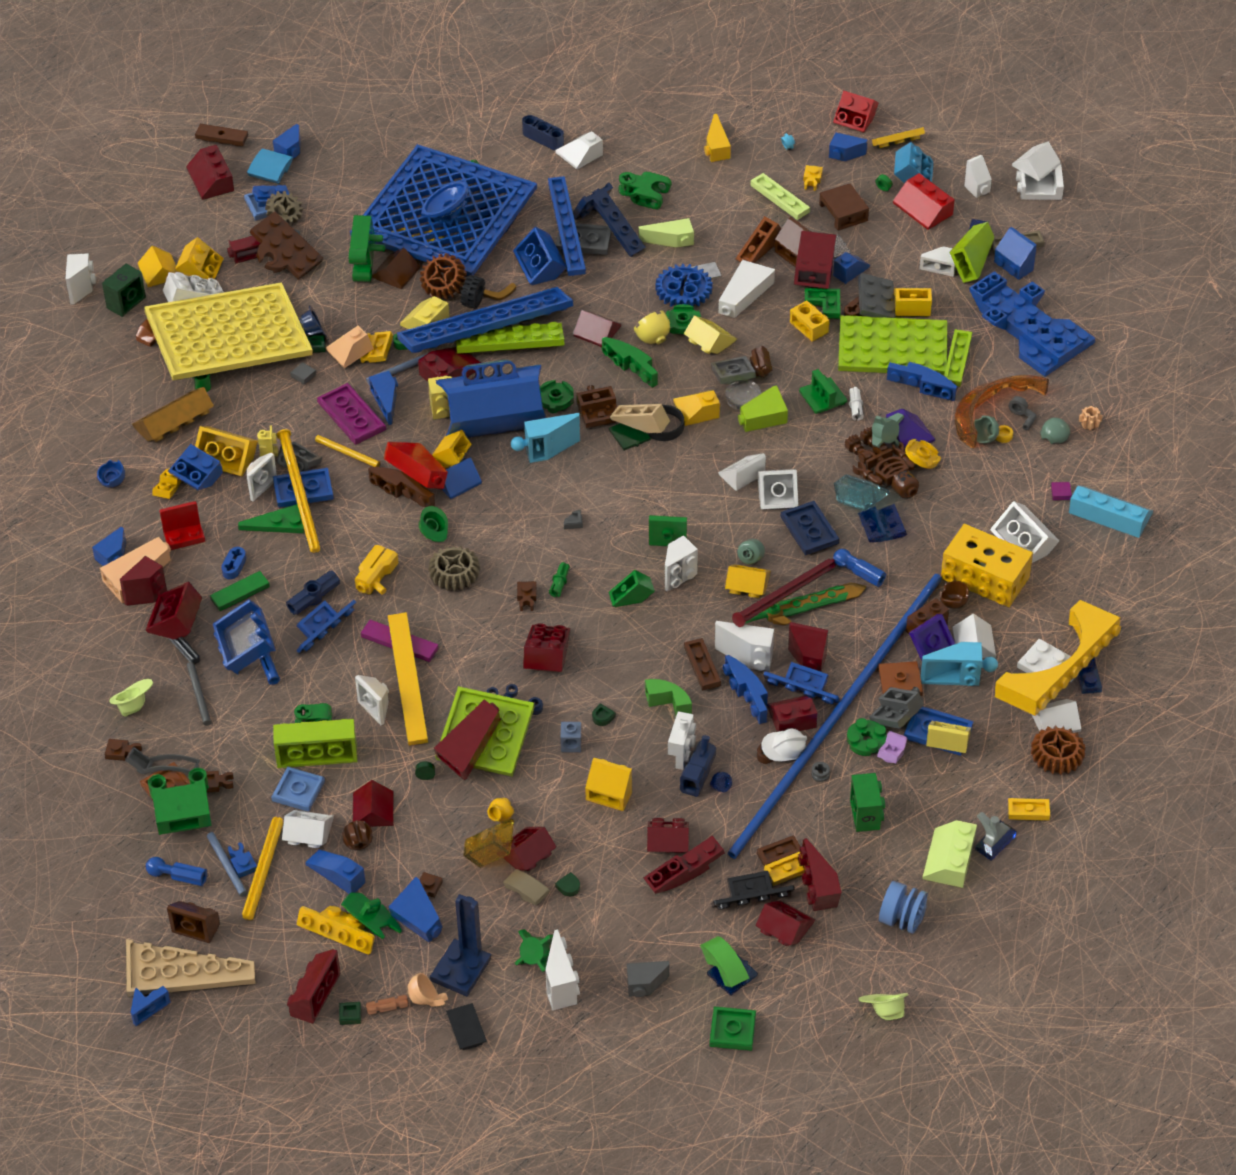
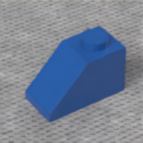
[273,124,300,158]
[829,132,868,161]
[833,252,870,284]
[92,527,126,566]

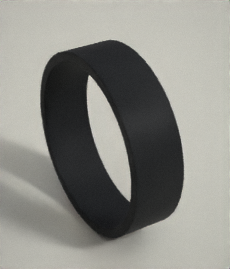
[647,405,684,441]

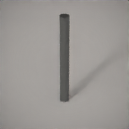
[187,662,211,726]

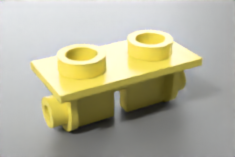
[257,425,278,458]

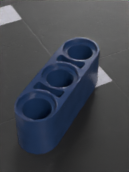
[522,115,564,151]

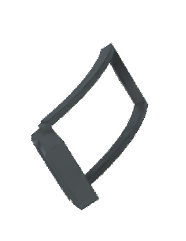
[125,747,200,774]

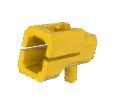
[355,545,399,595]

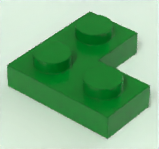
[805,288,840,319]

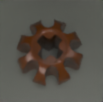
[342,821,373,850]

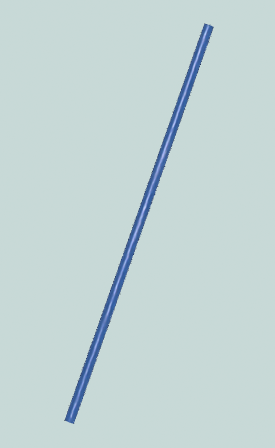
[728,574,942,859]

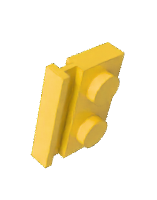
[360,331,393,363]

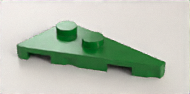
[238,503,309,534]

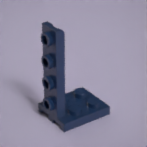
[573,182,646,257]
[430,894,491,997]

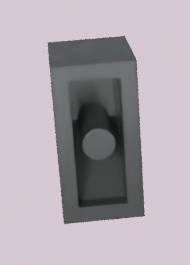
[627,961,669,997]

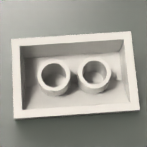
[990,501,1059,563]

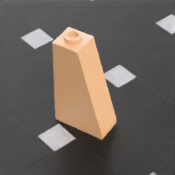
[100,537,171,603]

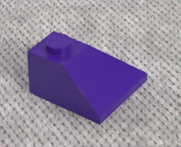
[886,409,935,449]

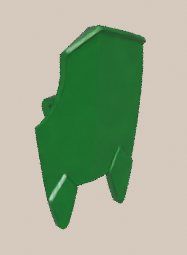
[341,892,402,939]

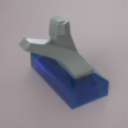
[975,812,1017,861]

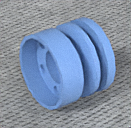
[879,881,928,934]

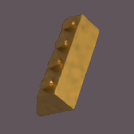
[132,387,214,442]

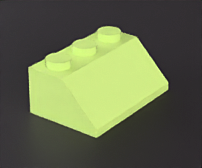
[922,820,977,888]

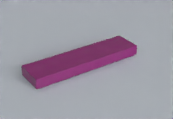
[361,620,439,662]

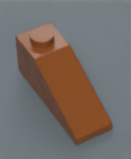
[735,216,781,263]

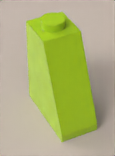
[738,385,788,432]

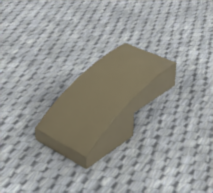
[503,869,550,905]

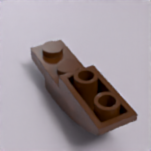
[368,467,435,507]

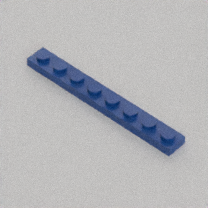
[548,176,586,276]

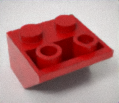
[833,90,879,132]

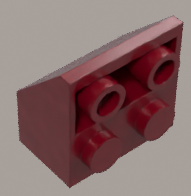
[647,818,689,852]

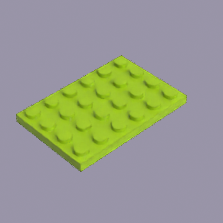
[838,315,947,376]

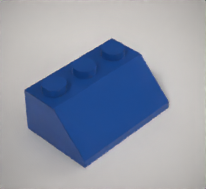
[513,227,566,285]

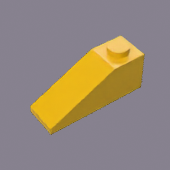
[704,114,731,162]

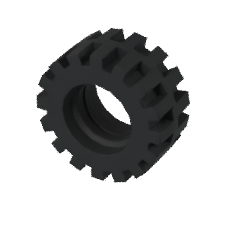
[460,275,485,309]

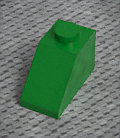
[608,570,655,608]

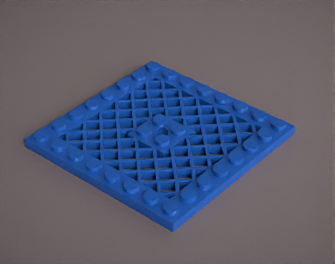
[350,144,537,276]

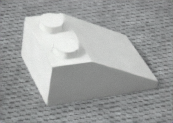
[715,621,774,672]

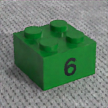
[850,773,885,832]

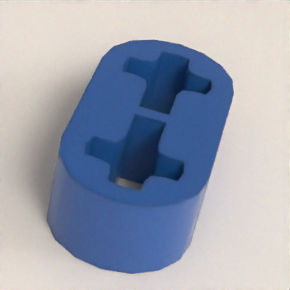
[221,547,246,579]

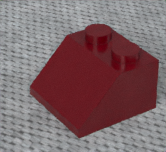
[120,556,167,606]
[767,695,817,731]
[496,827,557,871]
[755,900,815,946]

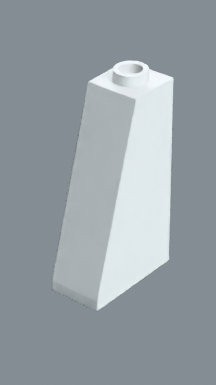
[719,260,775,318]

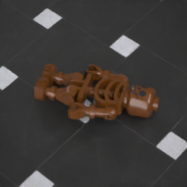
[845,427,919,499]

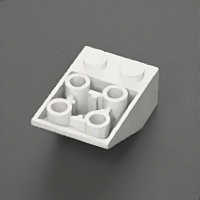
[163,272,224,302]
[546,929,580,1010]

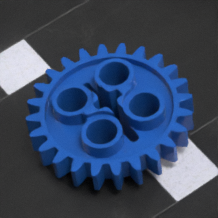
[655,263,713,307]

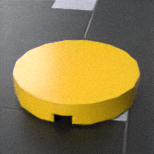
[905,439,941,469]

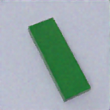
[210,571,270,611]

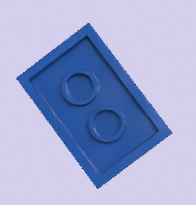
[273,468,334,508]
[904,707,974,756]

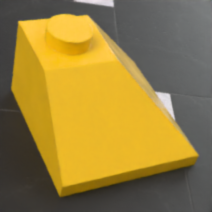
[673,390,720,426]

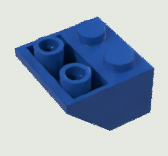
[168,444,223,490]

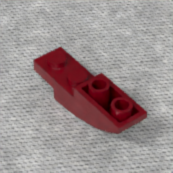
[643,836,725,894]

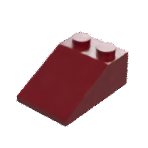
[418,347,481,382]

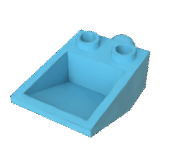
[511,413,580,463]
[920,642,998,686]

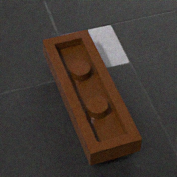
[684,638,721,691]

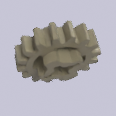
[265,191,303,226]

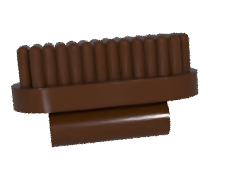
[750,346,773,378]

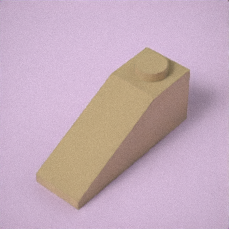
[610,404,670,433]

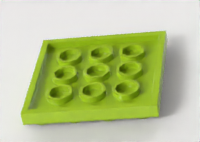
[435,686,535,777]

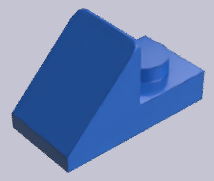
[131,986,171,1026]

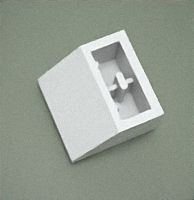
[665,536,698,592]

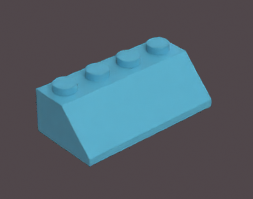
[1069,486,1153,538]

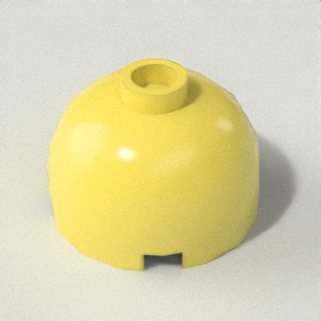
[634,311,670,344]

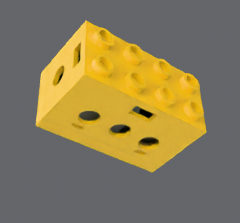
[941,524,1033,608]

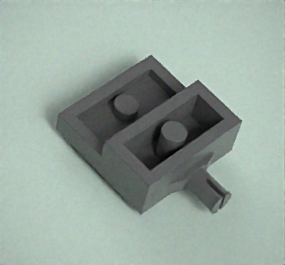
[869,687,924,729]

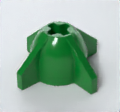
[514,929,553,972]

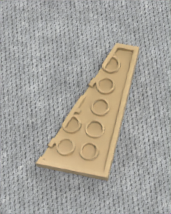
[126,939,256,997]

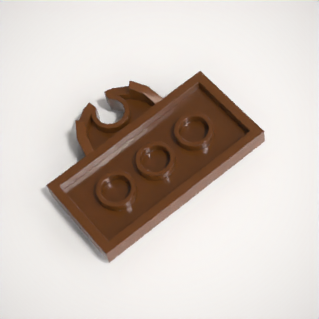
[250,211,324,280]

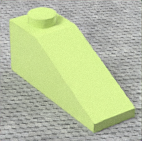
[639,218,694,247]

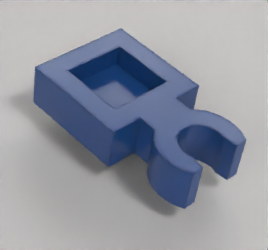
[228,842,257,878]

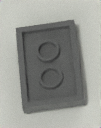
[556,223,612,255]
[858,273,895,318]

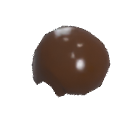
[940,581,969,609]

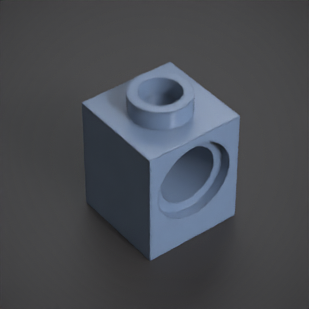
[560,722,581,752]

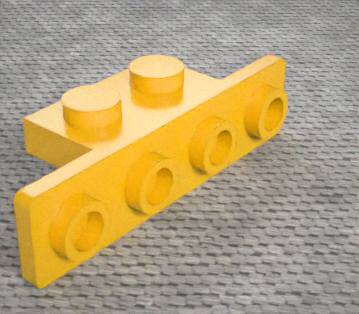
[297,906,375,955]

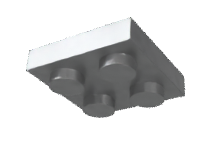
[711,356,756,385]

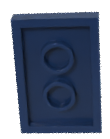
[780,501,839,555]

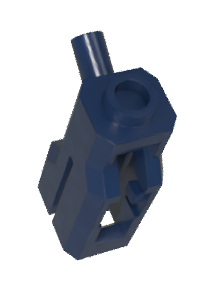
[680,735,716,797]

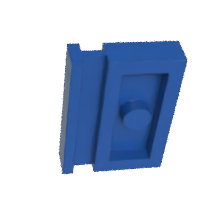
[252,185,289,207]

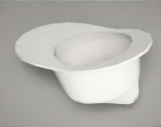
[761,729,807,762]

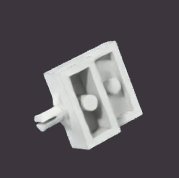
[1017,639,1074,682]
[668,711,696,770]

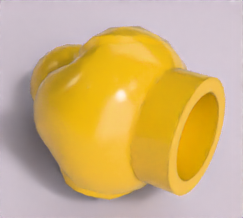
[487,798,514,823]

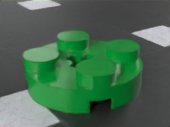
[666,304,701,334]
[540,380,574,413]
[847,718,887,756]

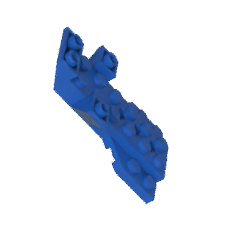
[969,271,1095,377]

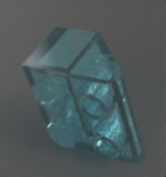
[834,474,890,511]

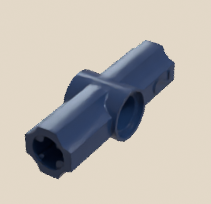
[286,570,340,615]

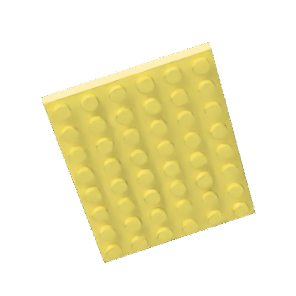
[144,282,313,380]

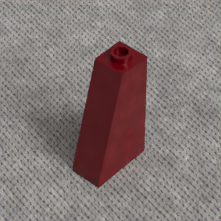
[434,699,501,781]

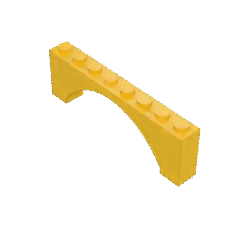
[995,600,1121,716]

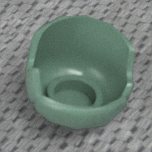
[971,416,1000,443]
[1040,417,1070,444]

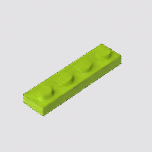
[944,329,972,387]

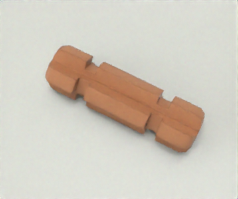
[366,995,408,1015]

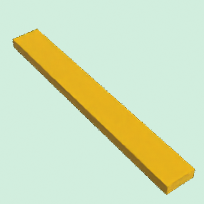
[388,612,428,746]

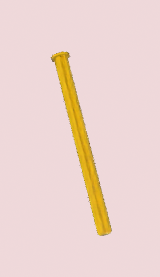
[276,429,320,553]

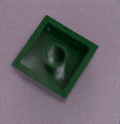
[102,263,146,317]

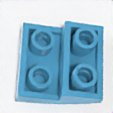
[247,148,293,184]

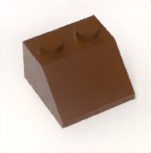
[167,901,220,944]

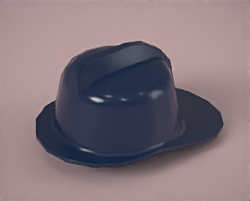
[299,305,329,340]

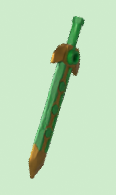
[745,582,866,625]

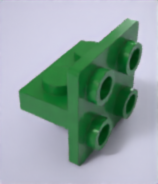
[799,369,847,414]

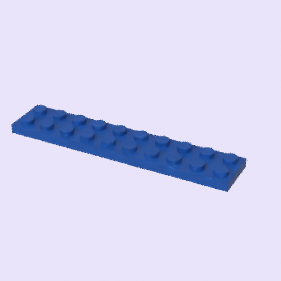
[397,287,573,353]

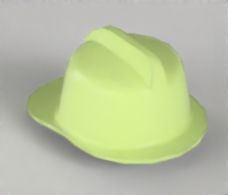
[109,679,153,717]
[859,993,909,1020]

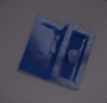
[858,504,907,542]

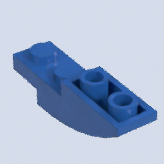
[887,362,957,401]
[723,655,768,724]

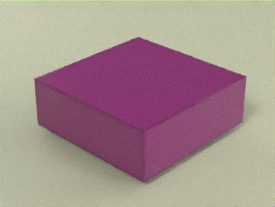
[1051,482,1072,500]

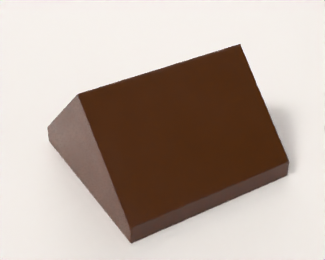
[372,247,420,289]

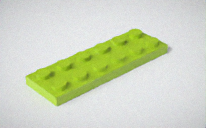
[456,322,565,354]

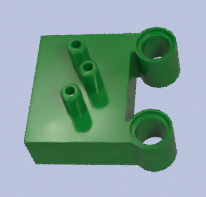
[348,215,385,282]
[148,768,212,835]

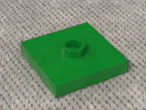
[649,515,687,546]
[709,1006,756,1051]

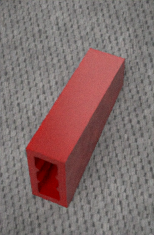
[384,442,448,489]

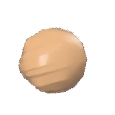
[408,973,448,1007]

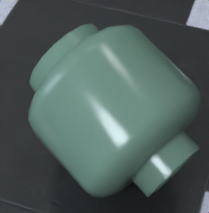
[737,539,765,565]

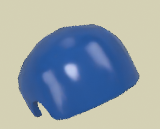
[97,460,125,488]

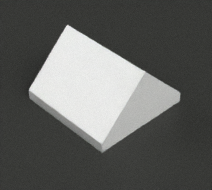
[1012,141,1060,181]
[718,453,766,491]
[952,613,996,658]
[1032,699,1081,733]

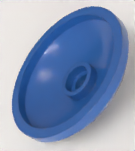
[422,181,469,218]

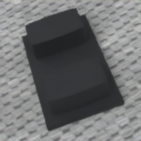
[446,1003,487,1050]

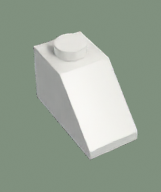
[964,155,992,198]
[920,247,957,277]

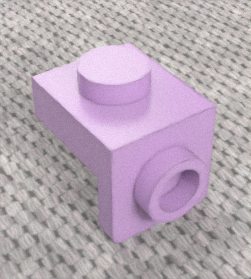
[877,731,907,764]

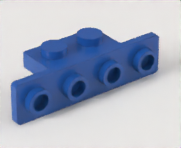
[296,600,356,653]
[763,662,840,705]

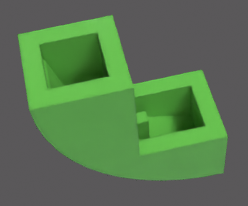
[645,679,692,716]
[700,936,749,987]

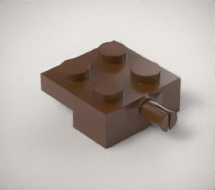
[576,385,617,428]

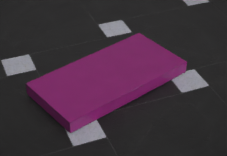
[317,383,386,445]

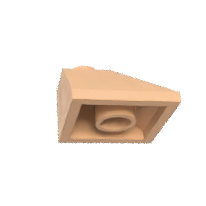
[325,326,373,369]

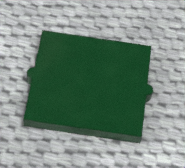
[609,423,651,450]

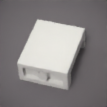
[1016,164,1064,200]

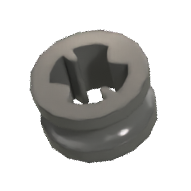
[811,762,830,782]

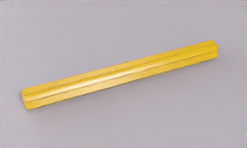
[242,816,283,920]

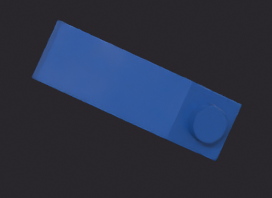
[369,371,398,425]
[305,849,366,894]

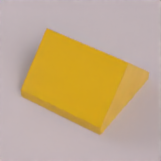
[138,246,178,287]

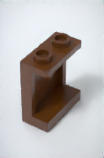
[819,183,869,231]

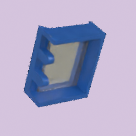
[213,599,276,675]

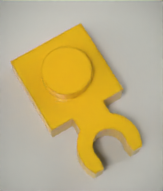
[803,165,823,191]

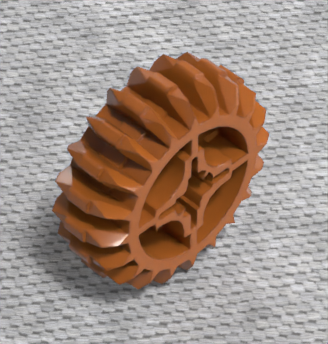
[419,253,467,300]
[1031,725,1086,775]

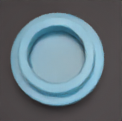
[781,133,795,150]

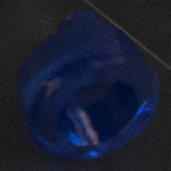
[710,772,732,792]

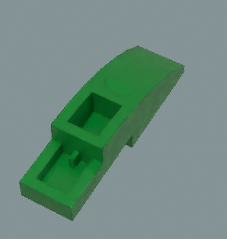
[601,337,658,388]

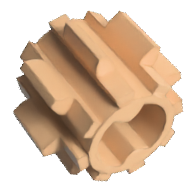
[1079,406,1103,430]

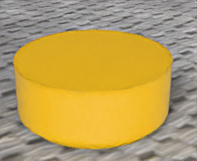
[996,425,1013,443]

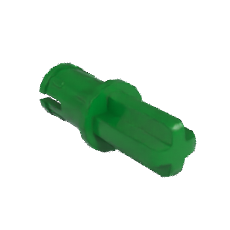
[549,562,570,597]

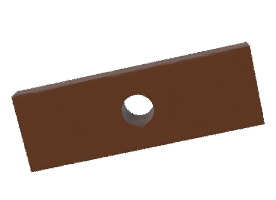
[195,123,248,146]

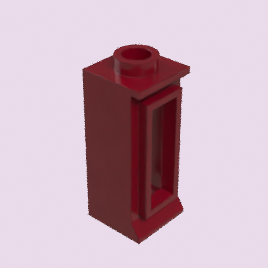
[227,236,260,264]

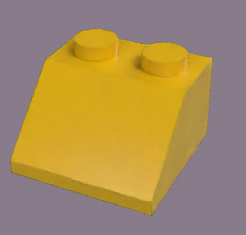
[725,564,771,598]

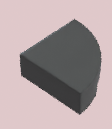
[564,510,583,529]

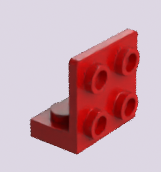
[159,501,205,550]

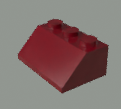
[186,144,234,200]
[146,581,202,640]
[287,949,341,1024]

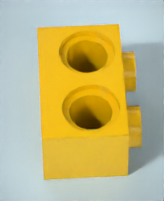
[790,300,830,342]

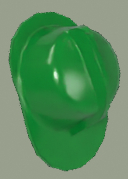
[418,506,448,542]

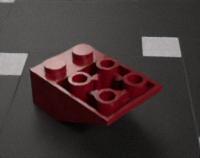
[794,231,836,289]
[523,623,570,672]
[798,838,842,911]

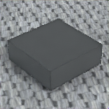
[290,362,316,385]

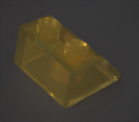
[463,819,514,868]

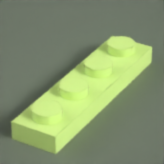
[751,173,810,220]

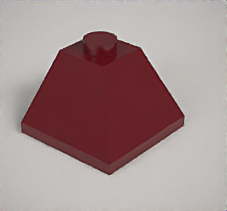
[788,622,828,672]

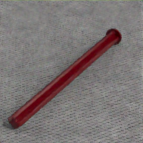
[732,558,836,627]

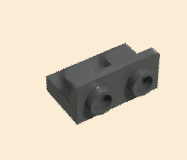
[277,442,322,472]

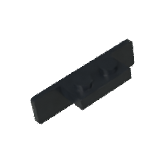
[711,871,795,910]

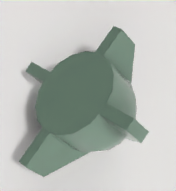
[872,413,904,448]

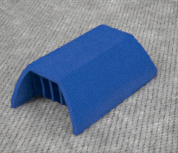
[436,360,547,438]

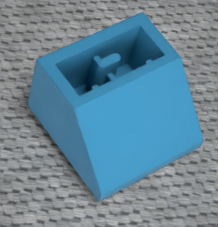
[894,142,933,183]

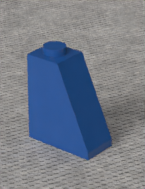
[389,877,443,942]

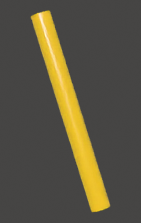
[315,435,380,467]

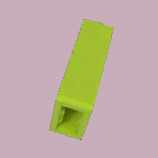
[949,222,995,283]

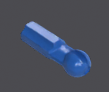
[833,548,887,588]
[146,857,207,886]

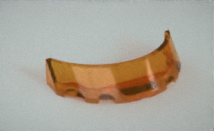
[955,375,1049,449]

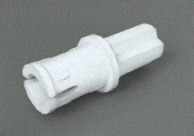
[849,387,864,421]

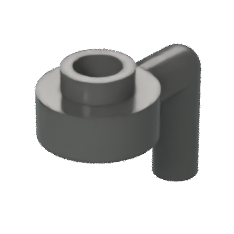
[1008,396,1037,430]

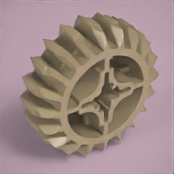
[428,545,480,591]

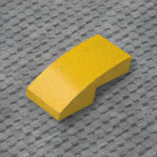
[152,468,182,499]

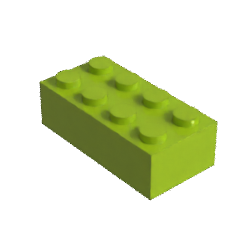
[273,719,358,768]

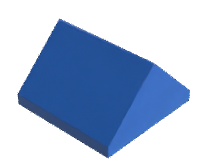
[442,457,482,499]

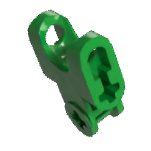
[618,172,672,209]

